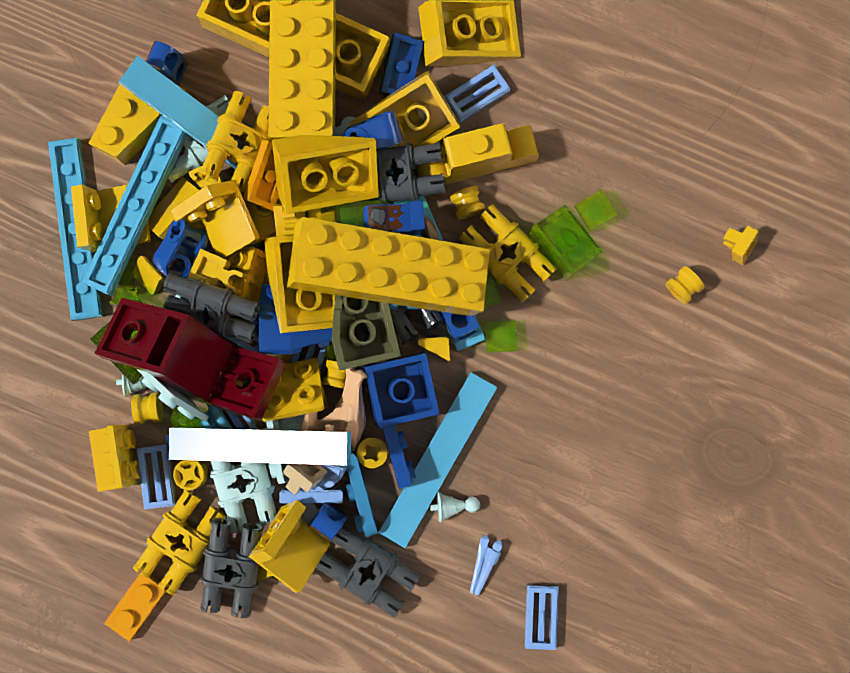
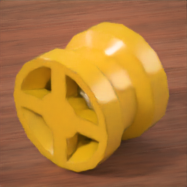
[449,186,486,220]
[665,266,705,305]
[322,360,356,389]
[131,392,163,425]
[357,437,388,468]
[173,460,208,490]

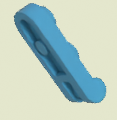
[343,452,378,537]

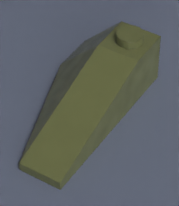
[331,295,401,371]

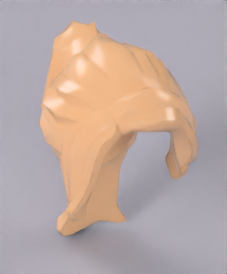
[300,368,367,452]

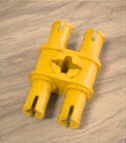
[198,91,270,197]
[458,204,557,303]
[133,489,226,595]

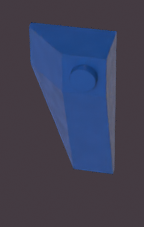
[259,284,332,354]

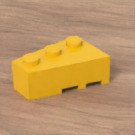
[89,62,190,165]

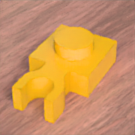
[188,248,248,294]

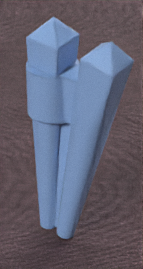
[470,534,503,596]

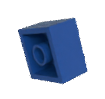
[362,352,439,428]

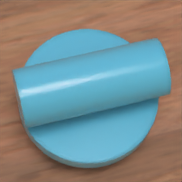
[200,406,233,429]

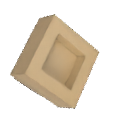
[283,463,328,496]

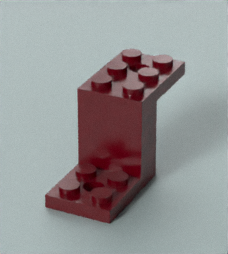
[94,298,287,421]

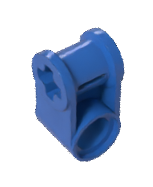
[343,110,404,150]
[153,220,209,278]

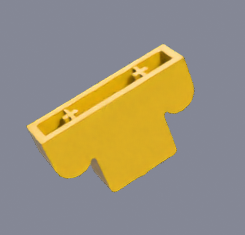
[415,123,539,185]

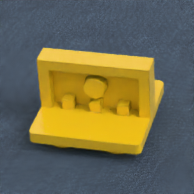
[262,358,328,422]

